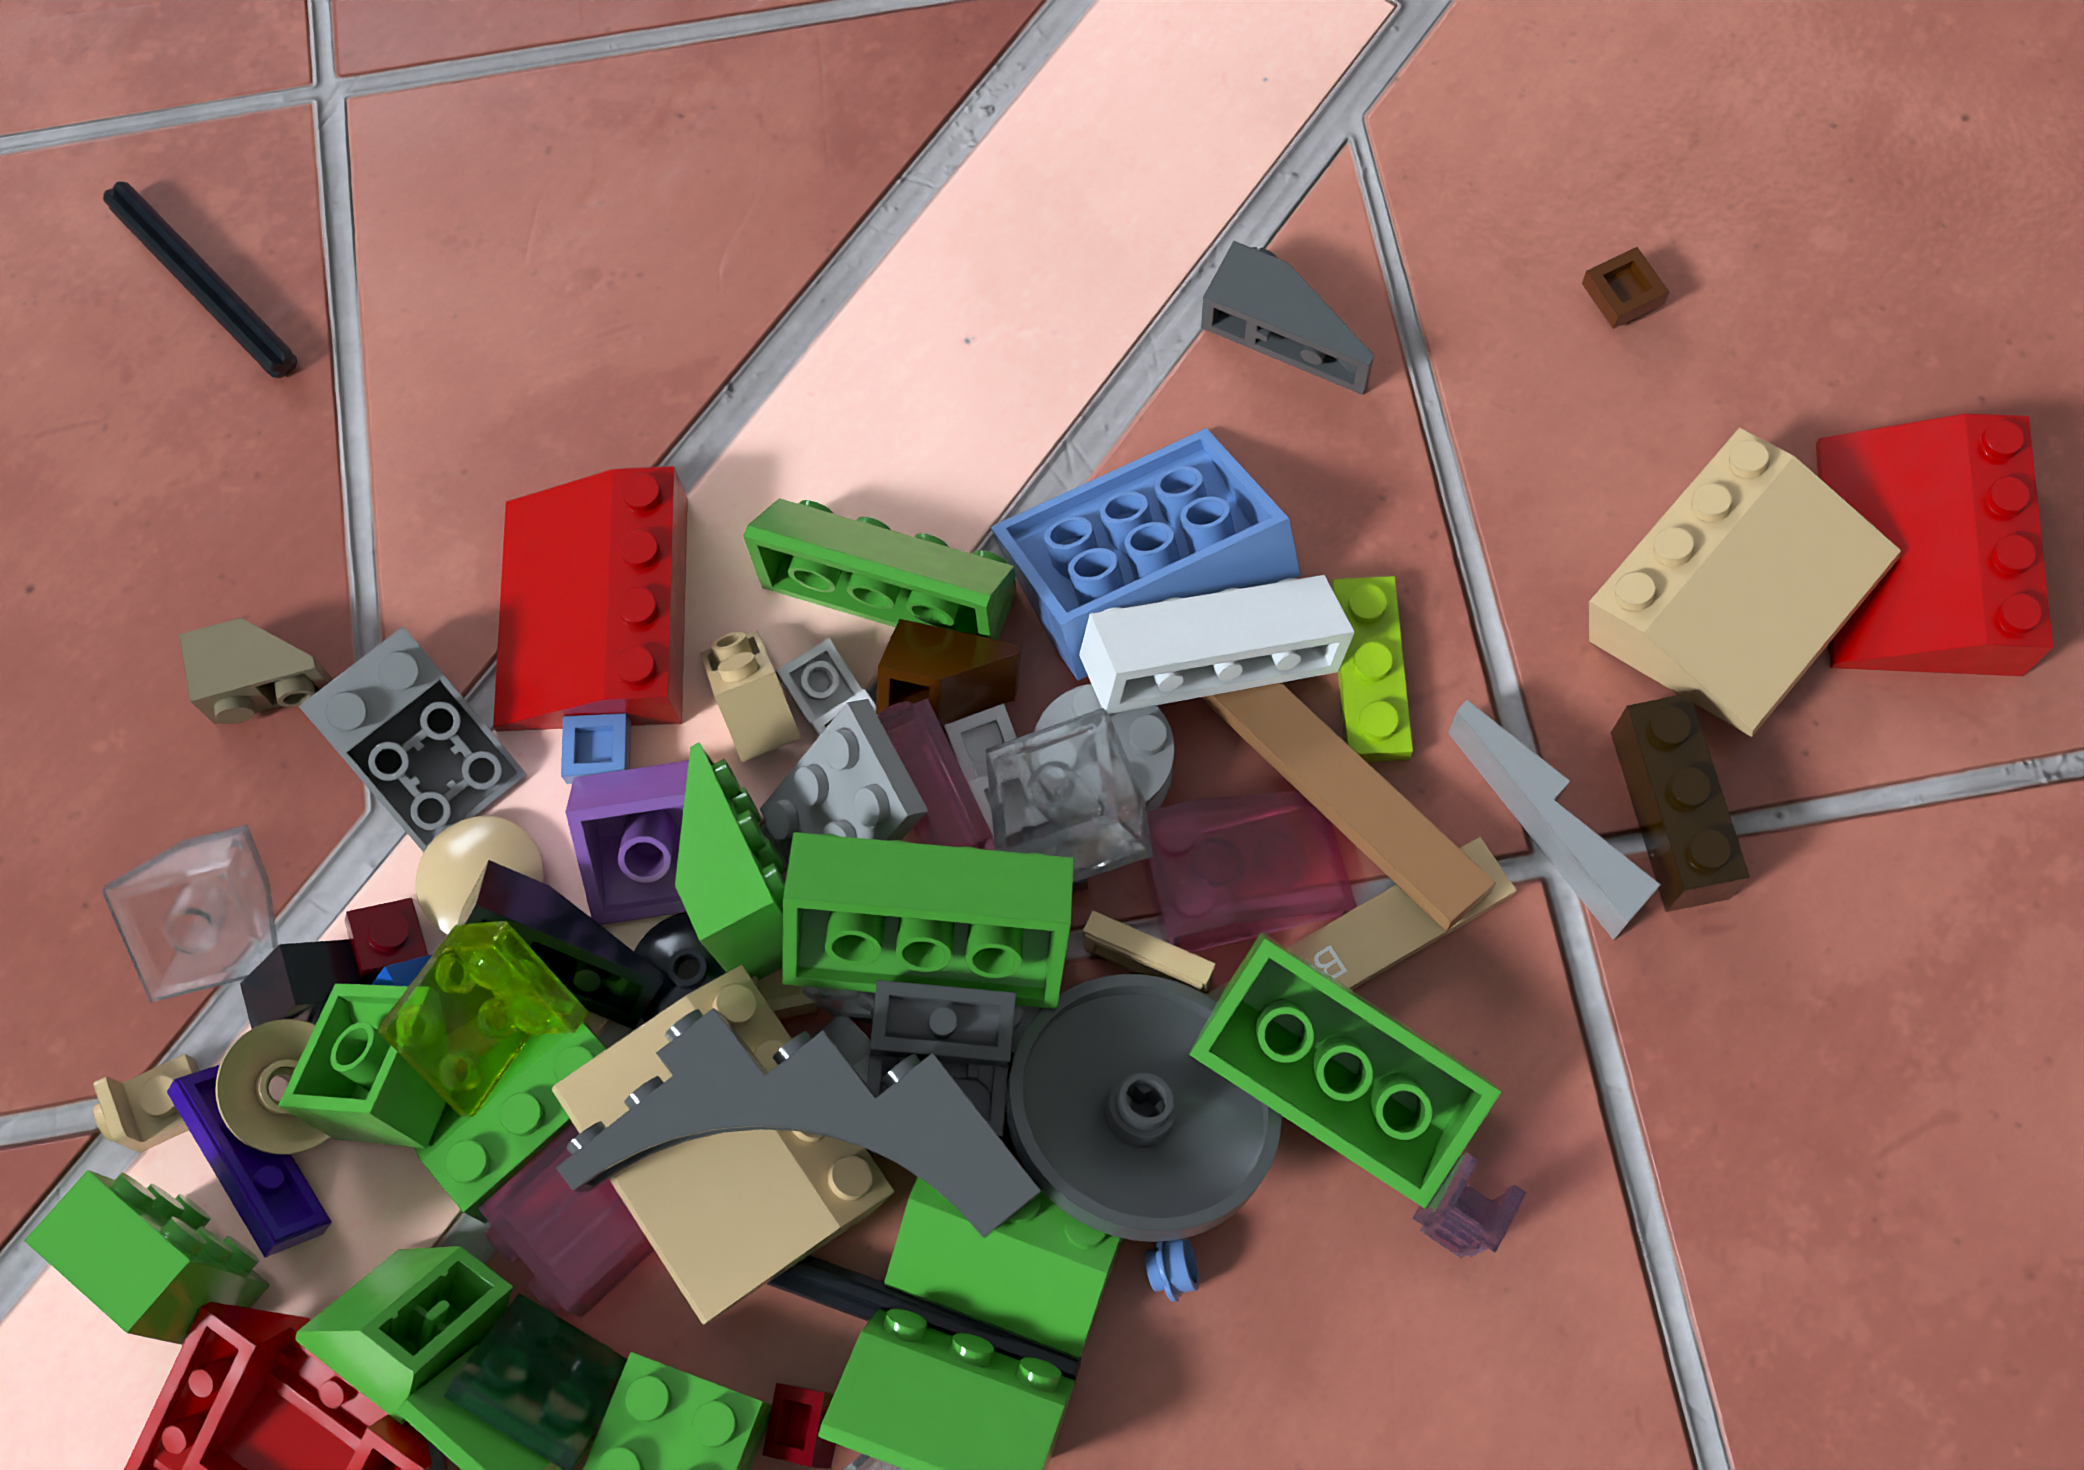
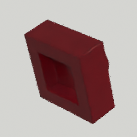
[344,897,428,980]
[762,1383,836,1469]

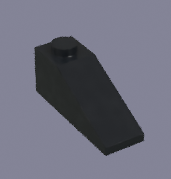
[449,860,664,1029]

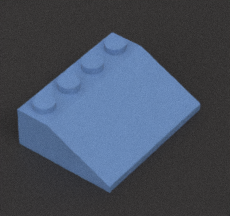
[991,428,1301,680]

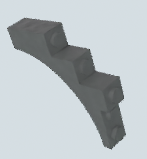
[556,1008,1042,1238]

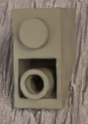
[179,618,333,724]

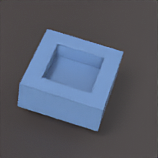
[561,713,631,784]

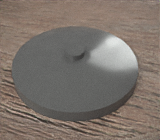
[1005,974,1282,1242]

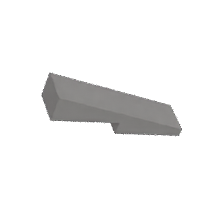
[1448,700,1661,940]

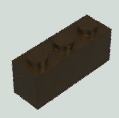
[1610,693,1750,912]

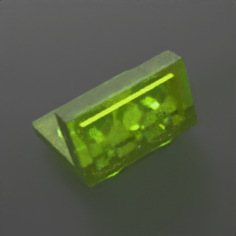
[379,921,589,1117]

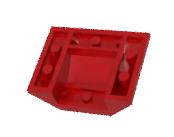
[124,1302,432,1470]

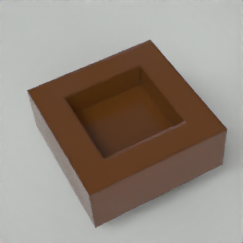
[1582,247,1669,329]

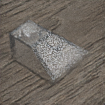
[102,824,278,1003]

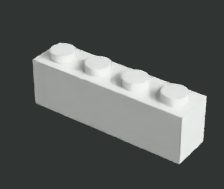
[1079,575,1354,715]

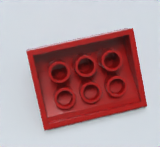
[1816,413,2053,677]
[493,466,688,732]

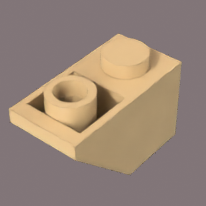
[700,630,802,762]

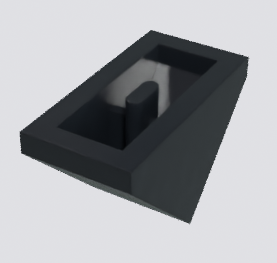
[240,939,377,1029]

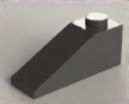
[1201,241,1374,395]

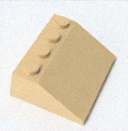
[1589,428,1901,737]
[552,965,895,1325]

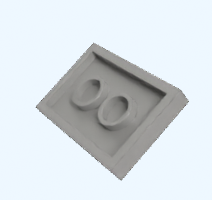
[760,699,928,864]

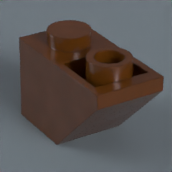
[876,619,1022,727]

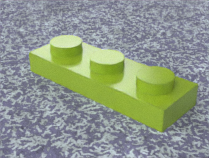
[1331,576,1413,762]

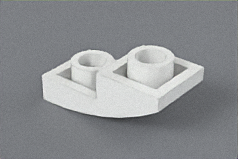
[775,638,898,745]

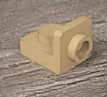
[93,1054,199,1153]

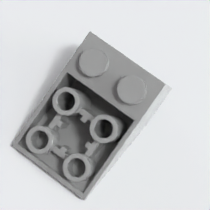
[299,626,527,853]

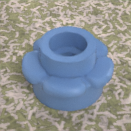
[1145,1238,1199,1302]

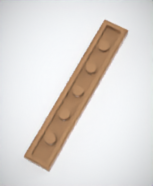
[1200,683,1496,931]

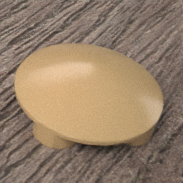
[415,816,544,937]

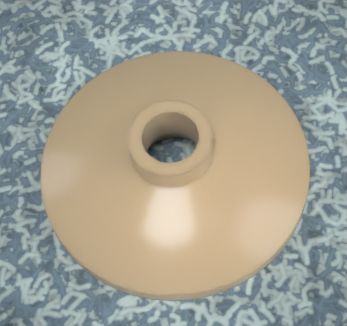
[215,1019,330,1155]

